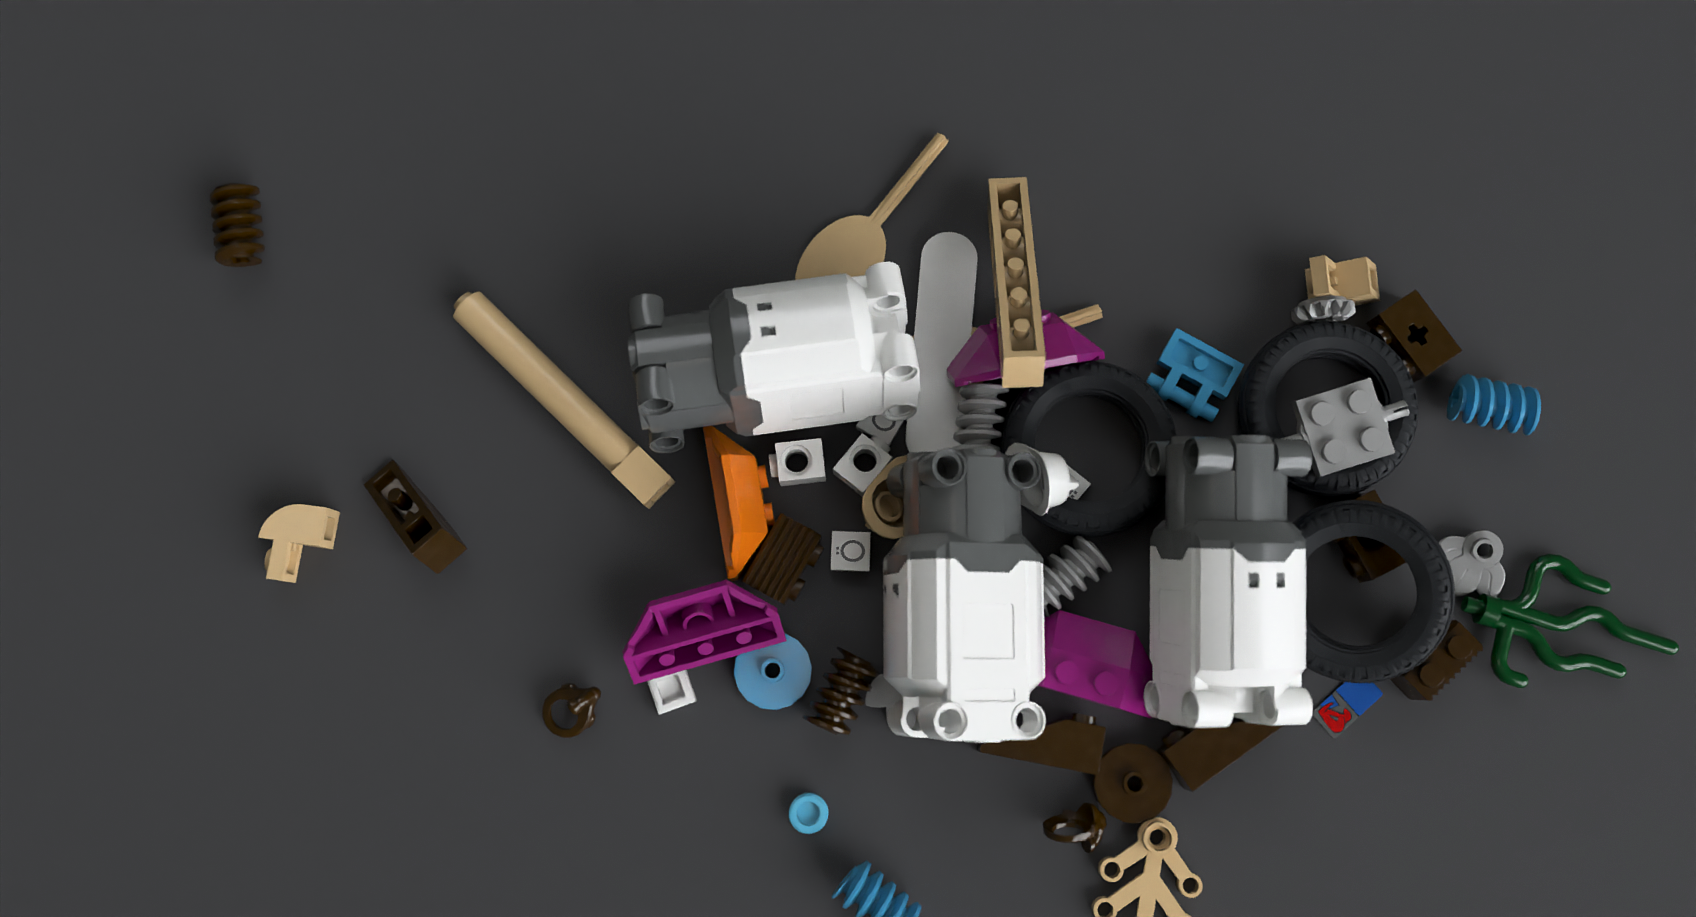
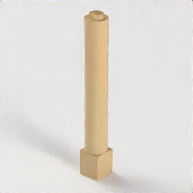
[453,291,675,509]

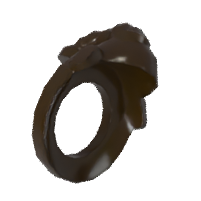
[542,683,601,738]
[1043,803,1107,853]

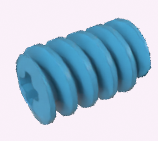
[1447,374,1541,436]
[831,860,921,917]

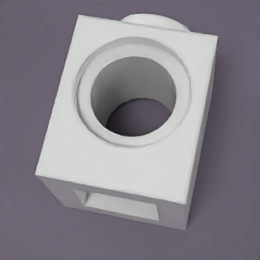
[833,433,892,497]
[769,438,826,486]

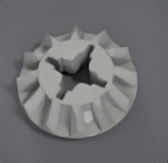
[1291,295,1356,325]

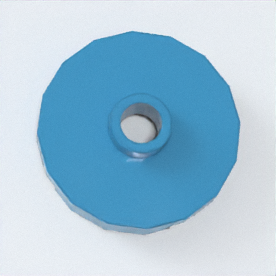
[734,633,812,710]

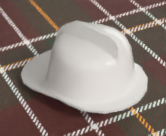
[1005,443,1079,516]

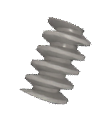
[952,383,1009,451]
[1043,535,1112,617]

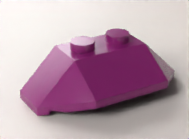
[946,309,1105,387]
[622,580,787,685]
[1037,610,1153,718]

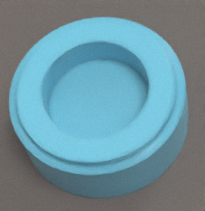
[789,792,828,834]

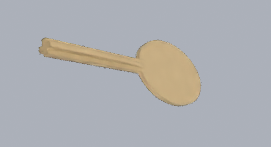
[795,133,949,280]

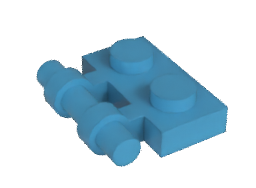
[1146,328,1244,422]

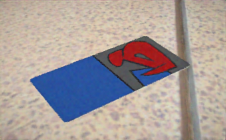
[1312,682,1383,739]

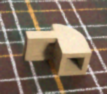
[1305,255,1380,306]
[258,504,340,583]

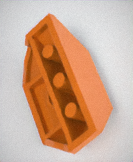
[703,426,775,581]

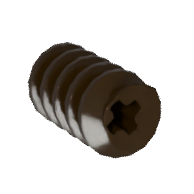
[210,183,265,267]
[803,646,879,735]

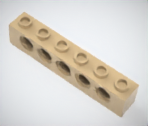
[987,177,1046,388]

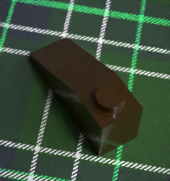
[364,460,468,574]
[977,713,1106,775]
[1156,719,1284,792]

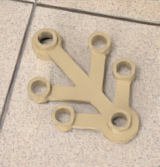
[1091,817,1203,917]

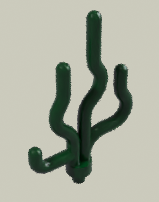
[1461,554,1679,689]

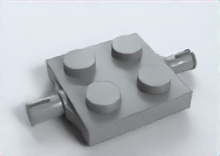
[1281,378,1409,477]

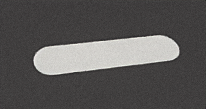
[905,232,977,453]

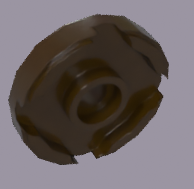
[1092,743,1173,823]

